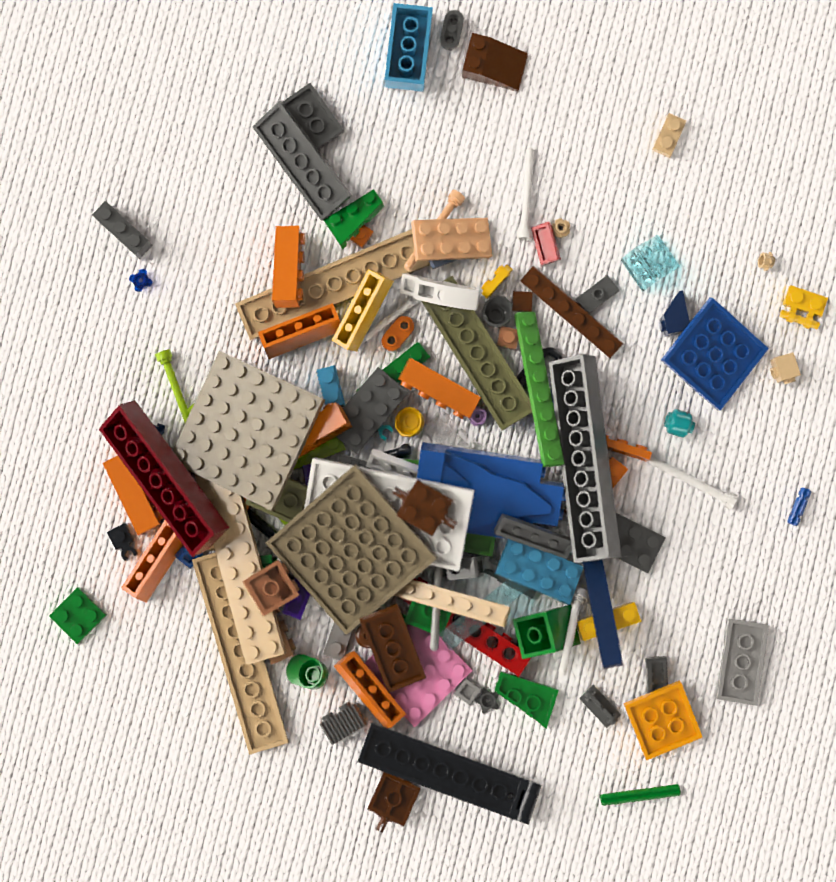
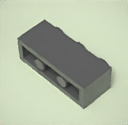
[92,201,153,260]

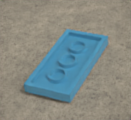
[495,539,584,605]

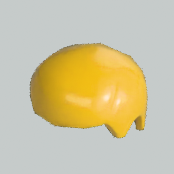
[395,407,425,437]

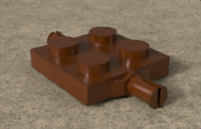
[392,479,457,537]
[367,772,421,833]

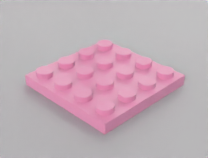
[365,624,473,727]

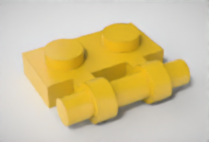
[779,285,828,330]

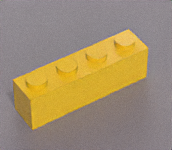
[331,269,394,352]

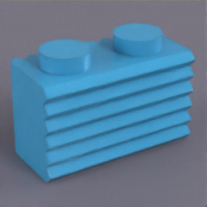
[316,365,345,407]

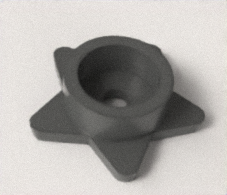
[474,687,499,714]

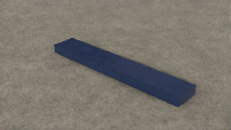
[582,560,623,669]

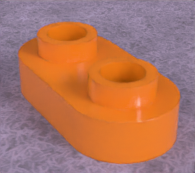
[381,316,414,352]

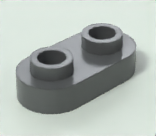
[440,10,464,50]

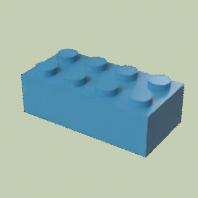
[384,3,433,92]

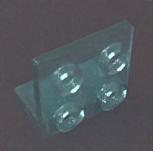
[620,235,680,292]

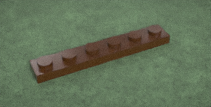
[520,265,624,359]

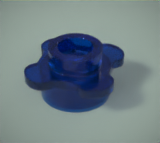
[129,269,153,292]

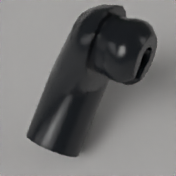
[384,444,412,459]

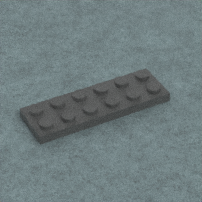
[252,101,352,221]

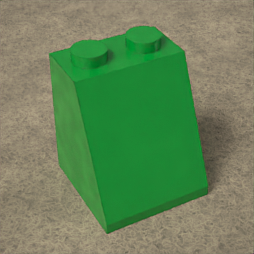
[512,604,581,659]

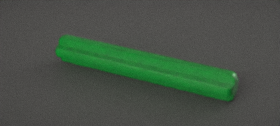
[600,784,681,806]

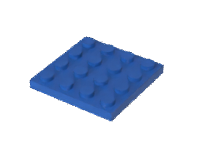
[661,298,769,411]

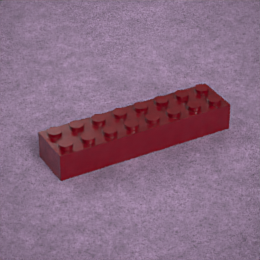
[99,400,230,557]

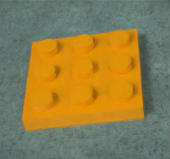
[623,680,703,761]

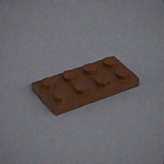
[359,604,426,693]

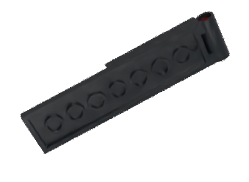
[357,723,542,825]

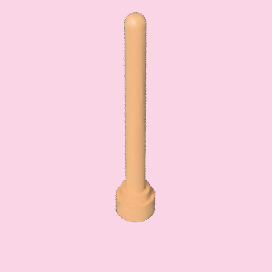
[404,190,465,270]

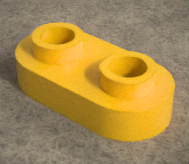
[481,264,513,299]

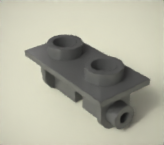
[579,684,621,728]

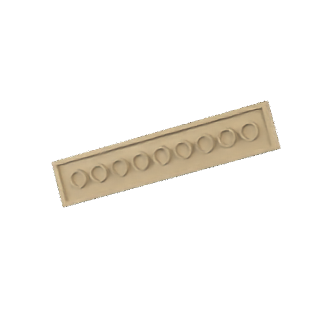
[235,229,430,341]
[194,473,286,665]
[192,552,289,755]

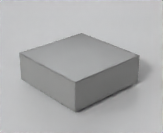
[454,677,482,705]

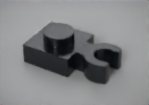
[107,523,138,561]

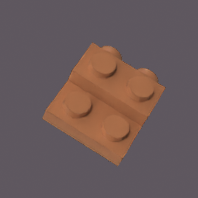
[242,560,299,617]

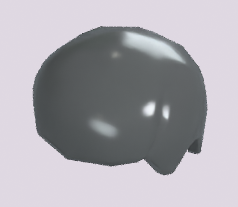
[482,295,512,328]

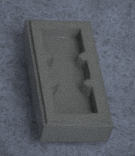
[575,275,620,313]
[645,656,668,693]

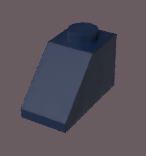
[659,290,690,337]

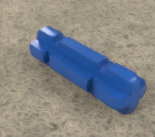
[787,487,812,526]

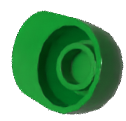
[286,654,328,690]

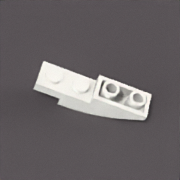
[399,273,481,311]

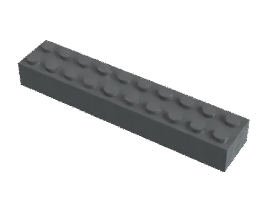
[549,354,621,563]

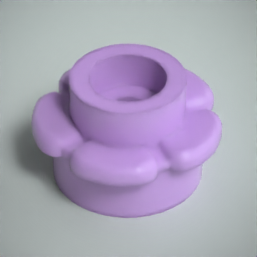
[468,406,487,426]

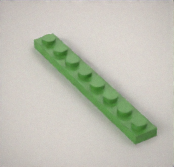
[514,312,564,467]

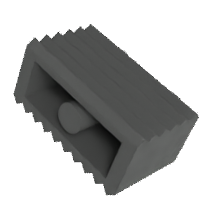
[319,701,367,745]

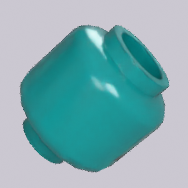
[664,409,695,438]

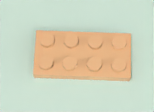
[411,218,492,261]

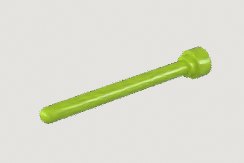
[155,349,189,423]

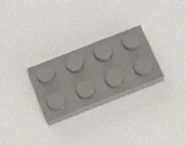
[716,618,769,706]

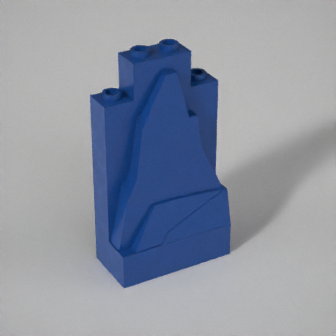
[417,442,566,539]

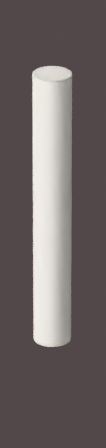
[364,299,414,342]

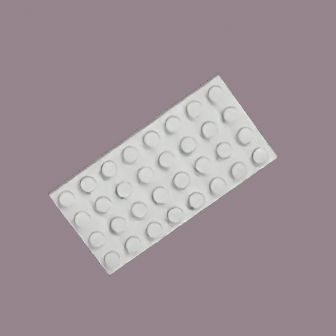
[304,457,474,571]

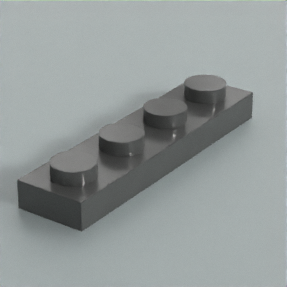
[493,513,572,559]

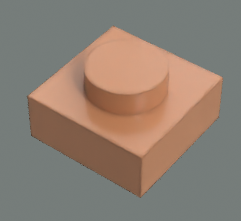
[496,326,518,350]

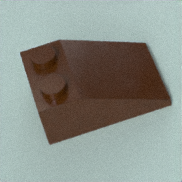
[462,33,528,92]

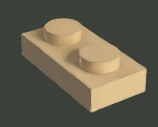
[652,113,687,158]

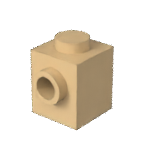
[770,352,801,385]

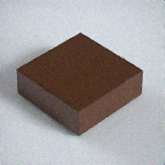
[512,291,533,312]

